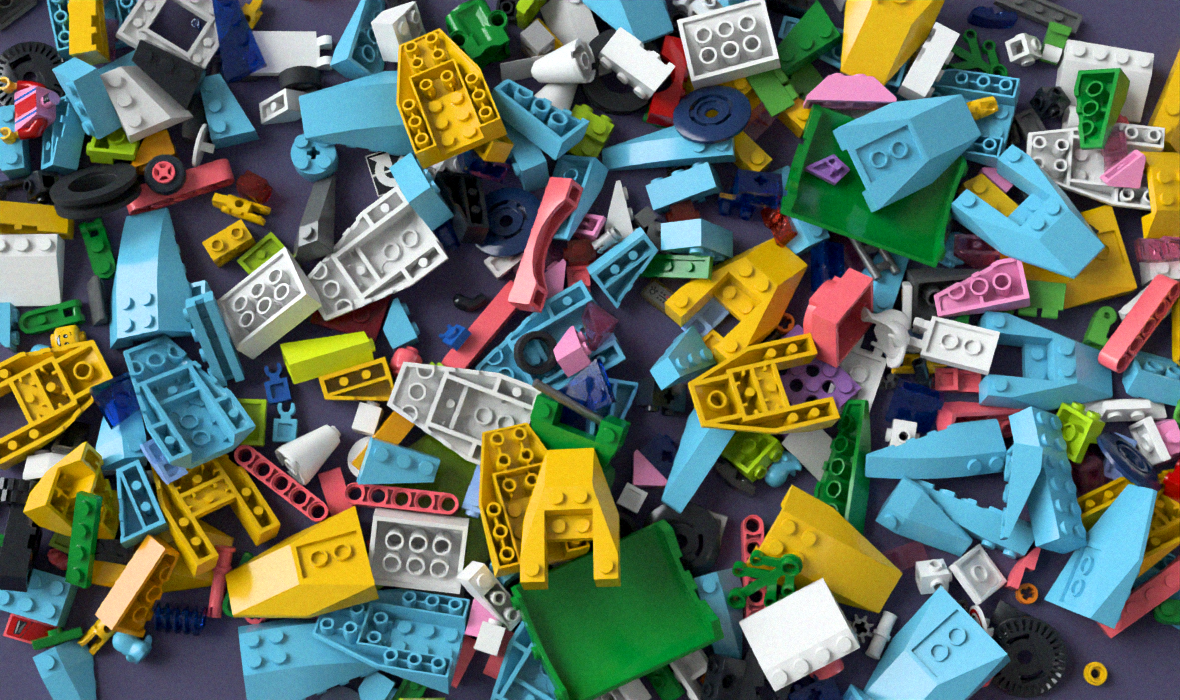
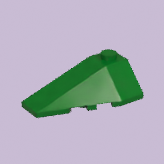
[1074,68,1130,150]

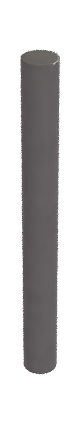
[532,379,604,426]

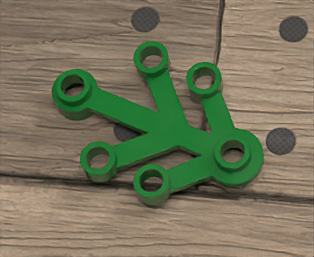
[942,29,1008,77]
[727,550,803,609]

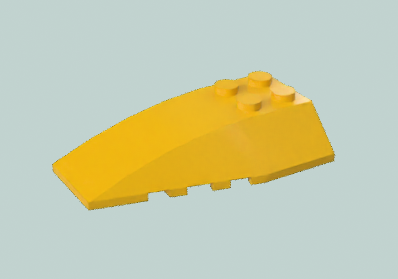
[1141,152,1180,239]
[746,485,903,613]

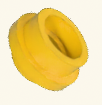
[1083,662,1108,686]

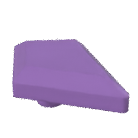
[805,154,850,186]

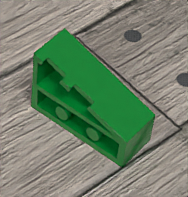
[777,0,842,77]

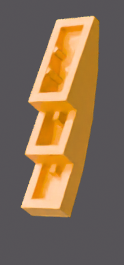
[351,411,415,471]

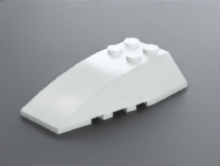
[307,186,449,321]
[387,362,541,465]

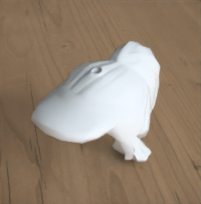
[861,307,910,369]

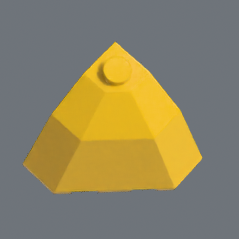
[23,442,120,540]

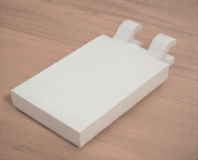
[249,31,332,76]
[906,316,1000,375]
[828,335,886,416]

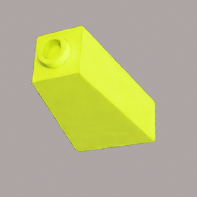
[280,331,376,384]

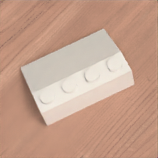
[677,0,781,90]
[1056,39,1154,124]
[0,234,65,307]
[217,247,322,359]
[368,507,469,594]
[739,578,860,691]

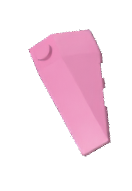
[934,258,1030,318]

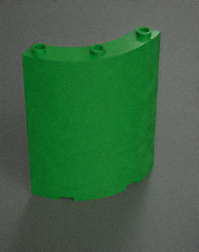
[780,103,968,268]
[510,519,724,700]

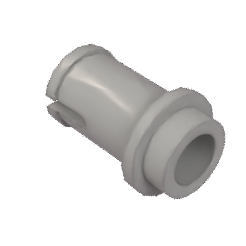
[592,227,622,254]

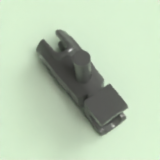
[633,206,683,255]

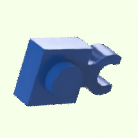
[438,324,472,351]
[264,363,293,406]

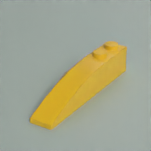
[1147,49,1180,154]

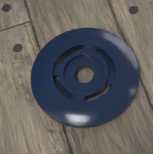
[673,85,751,144]
[474,187,541,258]
[1096,430,1162,493]

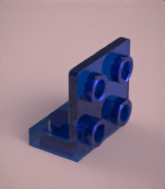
[885,378,944,434]

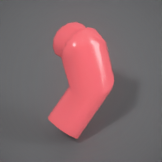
[47,548,68,570]

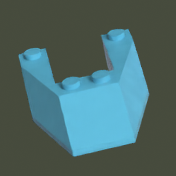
[582,0,674,44]
[952,144,1105,279]
[977,311,1113,412]

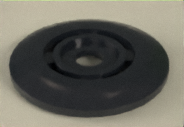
[0,41,66,106]
[642,501,721,579]
[991,616,1067,698]

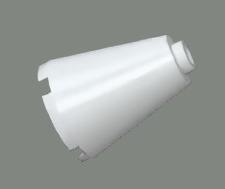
[531,38,596,83]
[534,83,578,111]
[275,425,341,486]

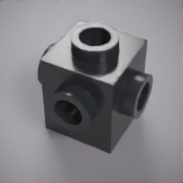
[1029,86,1071,118]
[23,170,59,205]

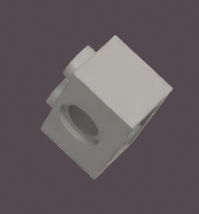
[520,20,555,58]

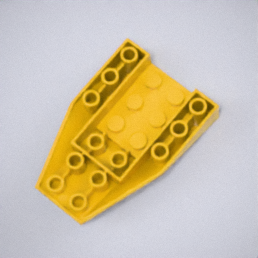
[840,0,945,86]
[396,28,507,169]
[983,205,1137,309]
[478,422,590,578]
[225,506,379,618]

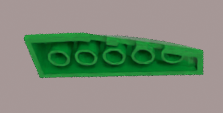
[814,400,871,535]

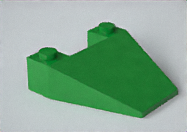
[530,392,631,471]

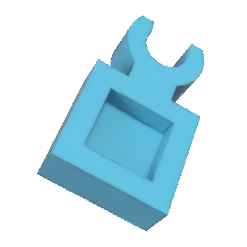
[272,403,298,443]

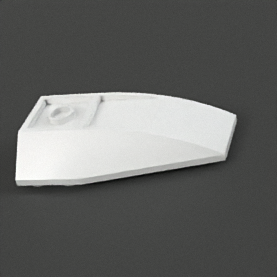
[1026,123,1165,211]

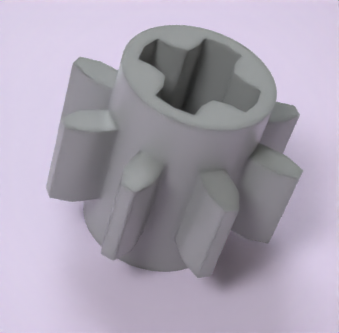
[848,614,874,643]

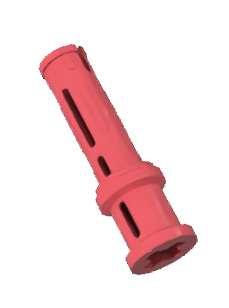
[206,545,236,618]

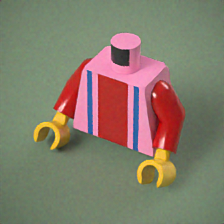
[0,77,60,145]

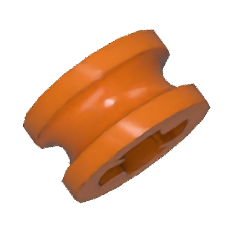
[775,313,795,334]
[1015,583,1038,605]

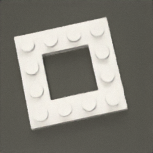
[115,0,239,67]

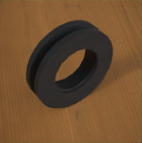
[579,29,662,115]
[49,163,142,219]

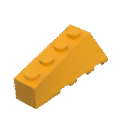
[95,534,180,638]

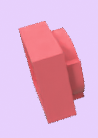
[803,268,873,368]

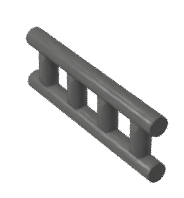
[848,237,901,281]

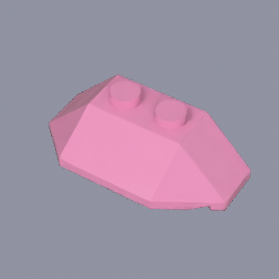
[803,73,896,111]

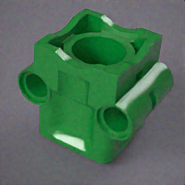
[445,0,510,71]

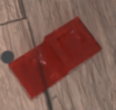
[760,198,798,248]

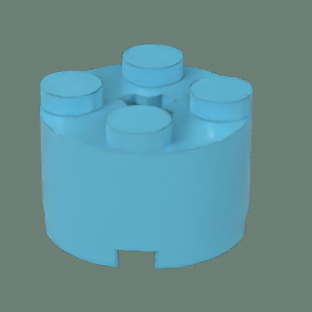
[291,134,339,182]

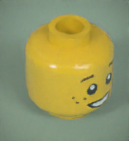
[50,325,87,348]

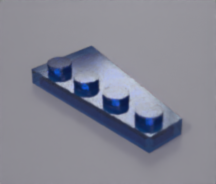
[212,0,268,84]
[89,372,140,430]

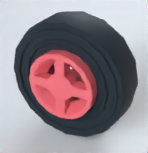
[144,154,186,195]

